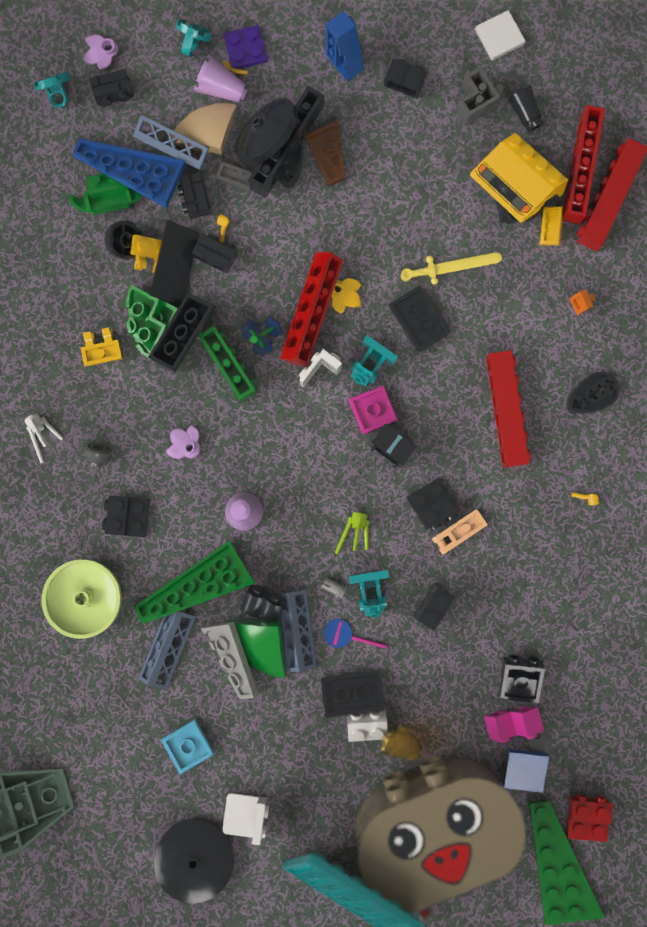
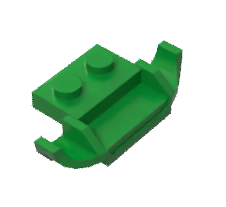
[69,174,142,215]

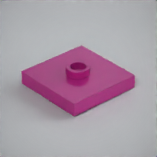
[348,385,398,435]

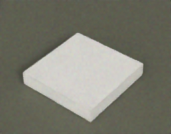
[475,11,526,61]

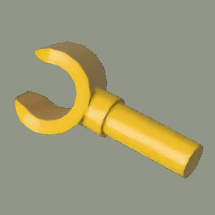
[222,61,247,75]
[217,214,230,243]
[571,492,599,505]

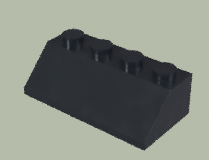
[148,293,216,373]

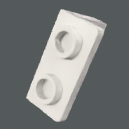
[347,708,388,742]

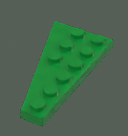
[134,540,255,624]
[528,800,605,926]

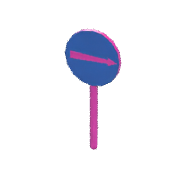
[323,619,387,649]

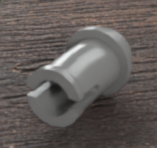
[321,577,347,598]

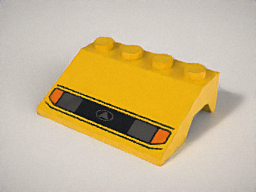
[470,133,568,223]

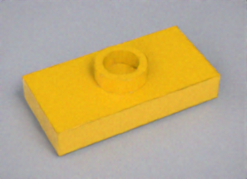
[540,206,564,246]

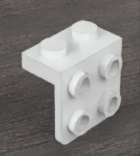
[299,349,342,387]
[223,793,269,845]

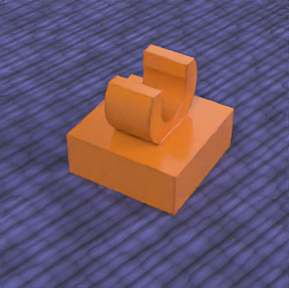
[569,289,596,315]

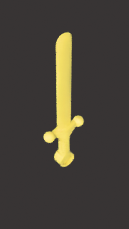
[401,253,502,285]

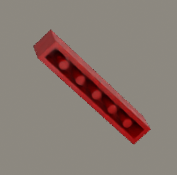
[576,138,647,252]
[486,350,531,468]

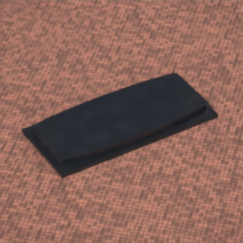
[149,219,199,306]

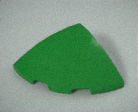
[125,284,179,360]
[225,620,286,678]

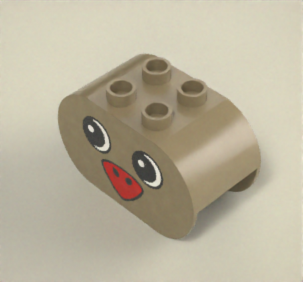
[355,756,525,912]

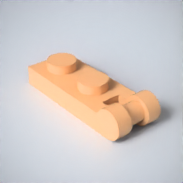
[432,509,488,555]

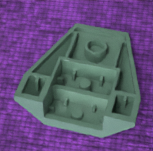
[0,768,74,859]

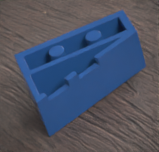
[325,11,364,82]

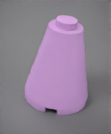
[194,54,248,103]
[225,492,263,530]

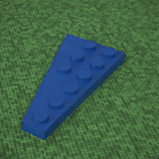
[73,138,186,208]

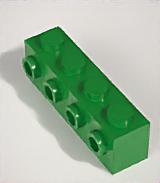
[198,326,257,403]

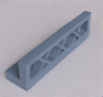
[133,115,210,171]
[279,590,317,672]
[138,611,196,690]

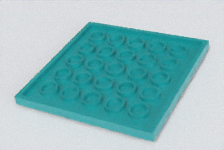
[282,852,424,927]

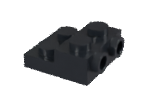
[406,478,460,531]
[102,495,150,538]
[499,654,545,703]

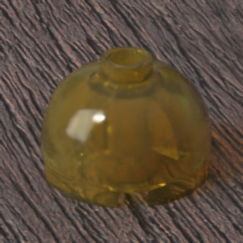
[379,726,419,761]

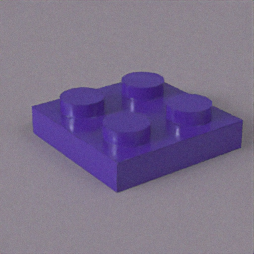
[223,25,268,69]

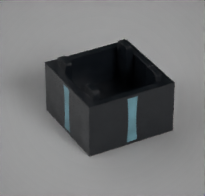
[370,423,417,469]

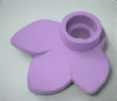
[83,35,118,70]
[166,425,201,459]

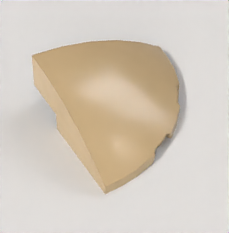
[169,103,237,155]

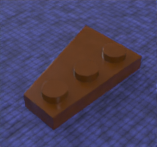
[305,120,345,187]

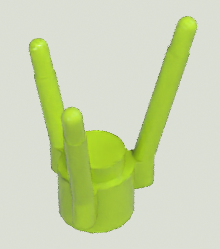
[335,512,369,554]

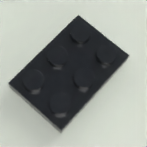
[388,285,451,353]
[321,670,384,719]

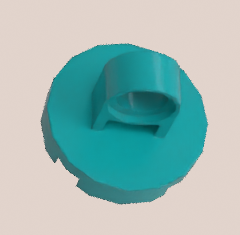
[175,18,213,57]
[33,71,71,108]

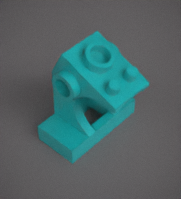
[350,335,398,387]
[349,569,389,618]

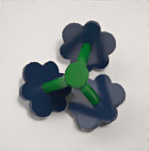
[241,316,283,356]

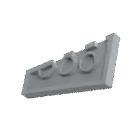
[201,621,259,699]

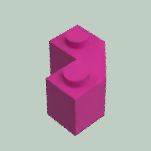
[484,706,544,743]

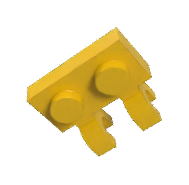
[131,235,162,273]
[80,328,123,367]

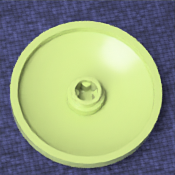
[42,559,122,639]

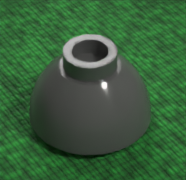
[84,443,112,467]

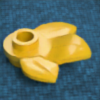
[331,278,361,314]

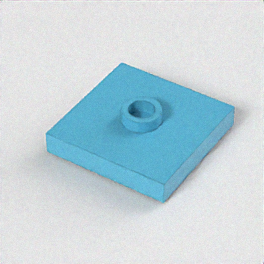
[161,718,215,774]

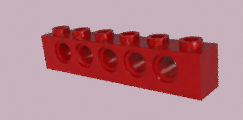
[562,105,605,224]
[280,252,343,367]

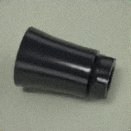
[508,86,544,132]

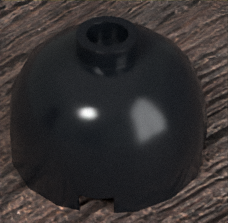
[104,220,143,260]

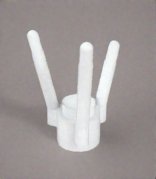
[24,414,63,463]

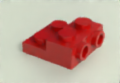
[566,794,612,842]

